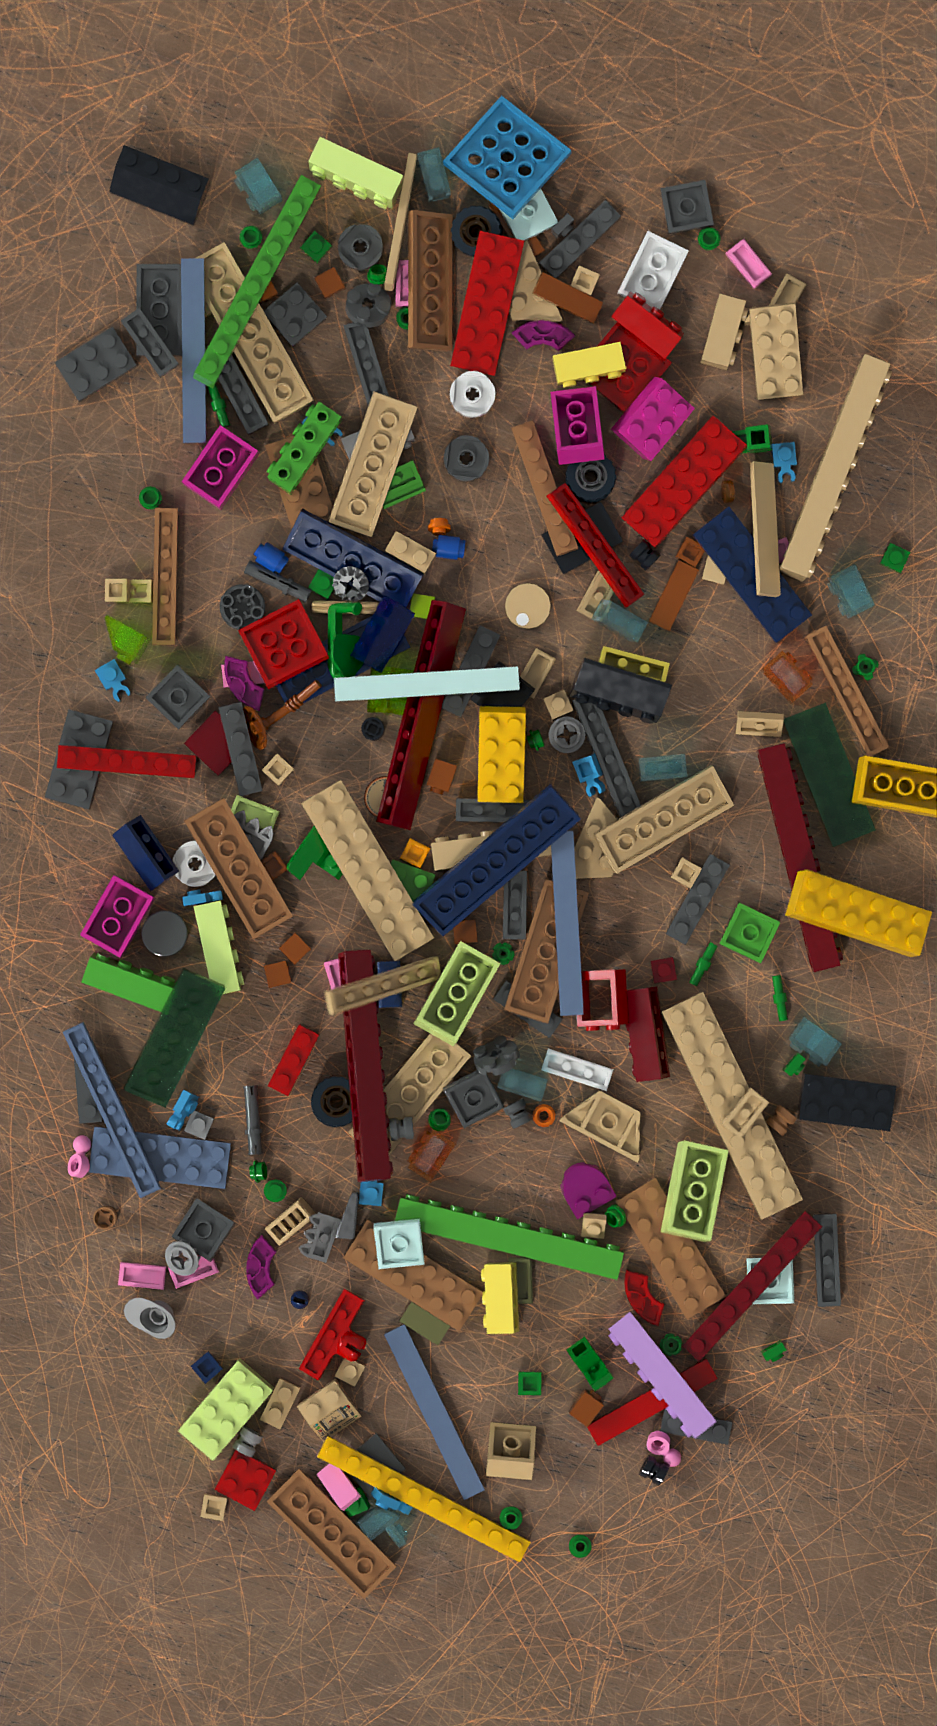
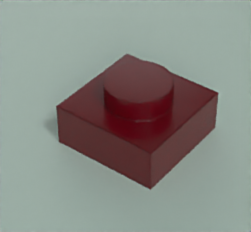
[650,957,677,984]

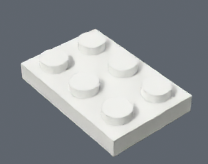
[618,231,689,309]

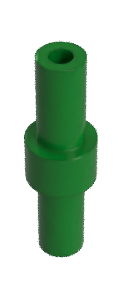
[207,385,230,428]
[689,942,718,987]
[772,975,788,1021]

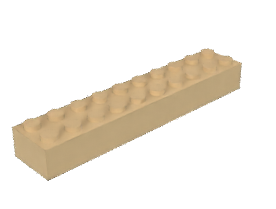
[779,354,892,582]
[661,992,803,1220]

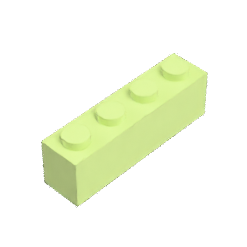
[194,900,244,996]

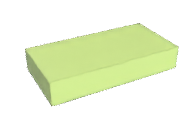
[231,795,280,829]

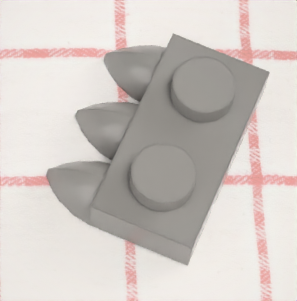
[234,810,273,859]
[299,1212,341,1263]

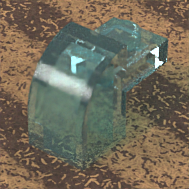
[357,1507,408,1548]

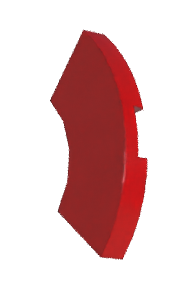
[624,1269,664,1326]

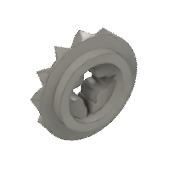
[332,566,369,602]
[549,717,585,753]
[165,1240,200,1276]

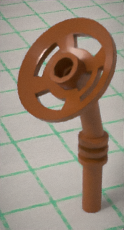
[243,680,322,750]

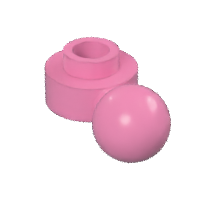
[68,1135,91,1178]
[647,1431,681,1467]

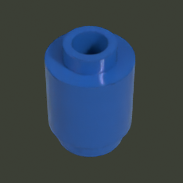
[432,535,466,560]
[254,542,289,574]

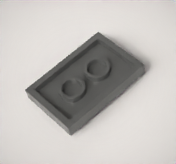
[55,327,137,402]

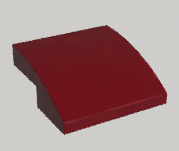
[184,710,231,776]

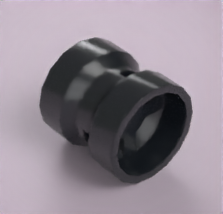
[629,539,661,571]
[361,717,384,741]
[638,1455,670,1486]

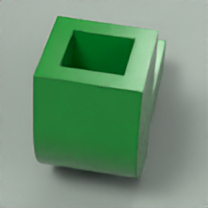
[732,424,773,454]
[566,1336,614,1392]

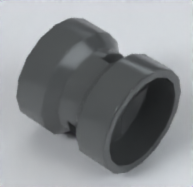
[503,1098,533,1129]
[389,1116,414,1141]

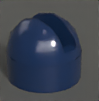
[291,1290,309,1309]

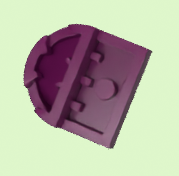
[560,1162,617,1220]

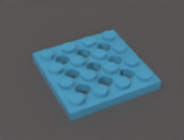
[443,96,572,219]

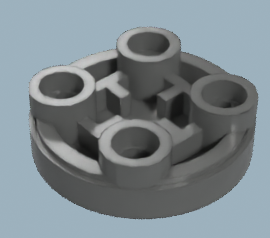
[220,584,266,630]
[142,911,188,956]

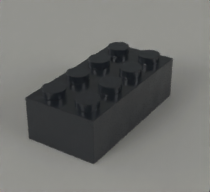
[797,1073,896,1132]

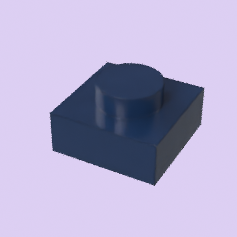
[191,1351,223,1384]

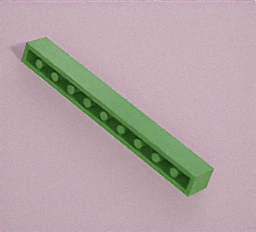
[193,175,321,389]
[395,1194,624,1280]

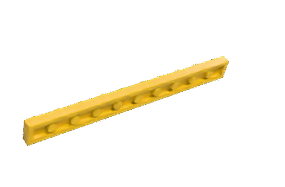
[317,1435,531,1562]

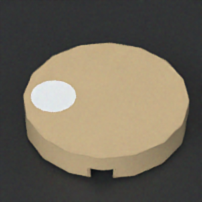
[505,583,551,629]

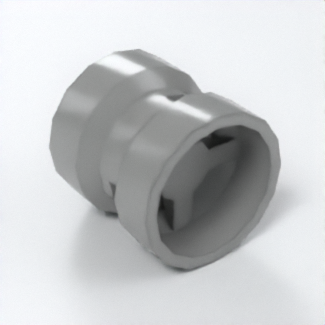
[233,1426,263,1457]

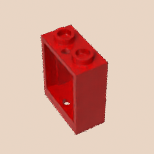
[577,969,629,1031]

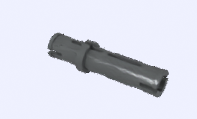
[244,560,312,603]
[243,1085,263,1155]

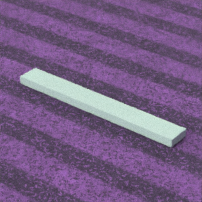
[334,667,520,702]

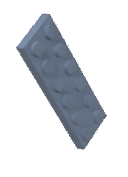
[89,1126,231,1189]

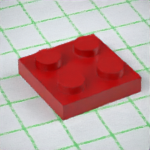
[214,1450,277,1511]

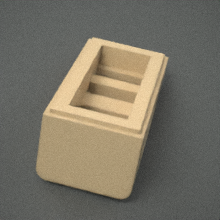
[265,1197,316,1246]

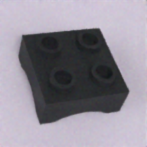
[470,661,535,707]

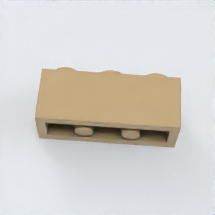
[700,294,749,370]

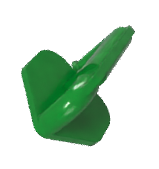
[328,602,365,679]

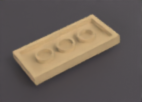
[749,303,803,400]

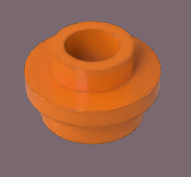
[428,518,451,536]
[532,1104,555,1127]

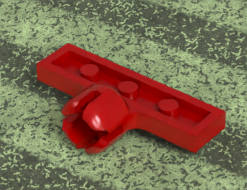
[299,1289,366,1380]

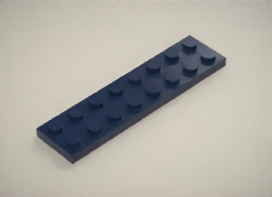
[412,784,581,936]

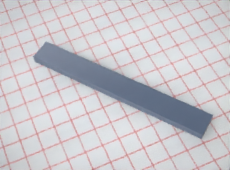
[181,258,206,443]
[551,831,584,1016]
[63,1022,161,1198]
[384,1324,485,1500]

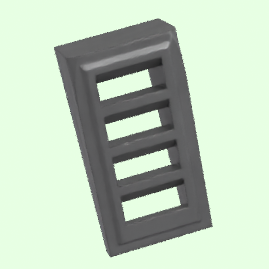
[336,1192,359,1239]

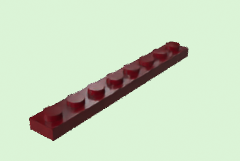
[682,1211,823,1362]

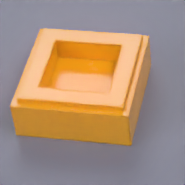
[400,838,430,868]

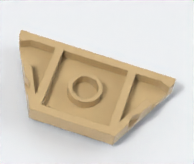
[509,240,563,323]
[574,798,617,879]
[559,1090,640,1163]

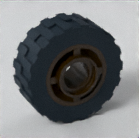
[451,205,503,257]
[311,1076,352,1128]

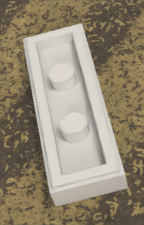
[541,1048,614,1091]

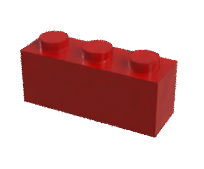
[611,291,684,359]
[268,1024,320,1096]

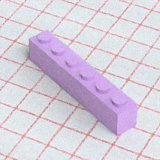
[608,1312,717,1438]

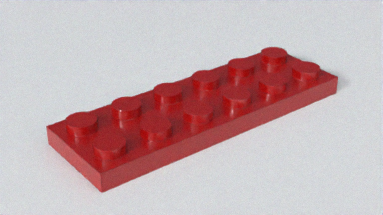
[450,231,525,376]
[621,416,747,549]

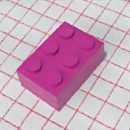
[611,377,695,461]
[550,386,604,465]
[181,425,259,510]
[80,875,156,958]

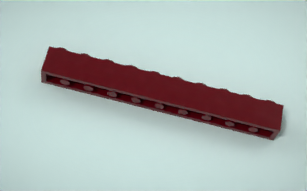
[376,600,466,830]
[756,743,843,972]
[338,950,393,1182]

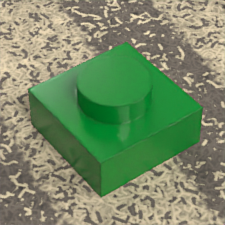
[300,231,332,264]
[880,543,911,574]
[308,569,334,600]
[783,1053,805,1076]
[761,1340,786,1362]
[518,1371,541,1395]
[345,1486,371,1518]

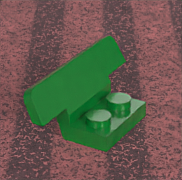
[287,826,343,880]

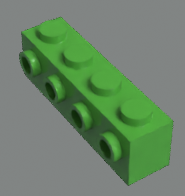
[267,402,342,495]
[81,952,180,1014]

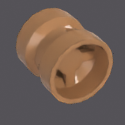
[766,1105,797,1136]
[93,1206,118,1230]

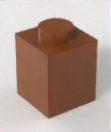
[427,759,457,795]
[568,1389,604,1428]

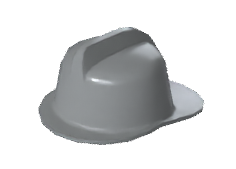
[124,1298,176,1339]

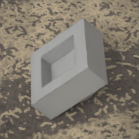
[184,1110,214,1140]

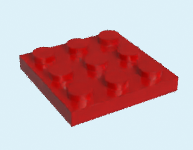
[584,322,672,413]
[238,599,329,689]

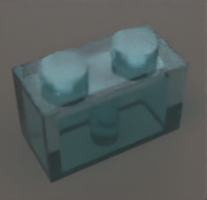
[417,147,451,202]
[233,158,283,215]
[827,564,875,619]
[591,599,648,643]
[638,754,687,782]
[787,1017,842,1067]
[497,1068,548,1101]

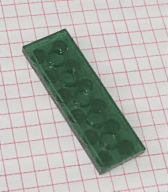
[783,703,876,847]
[124,968,225,1108]

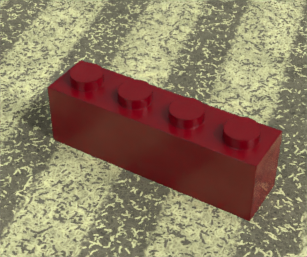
[625,986,670,1082]

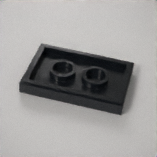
[541,502,623,575]

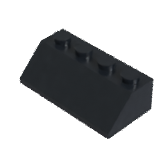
[109,145,211,226]
[569,658,672,724]

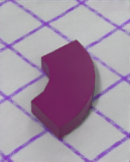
[511,320,576,351]
[224,656,265,711]
[246,1235,277,1299]

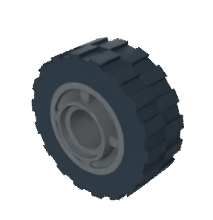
[565,455,616,504]

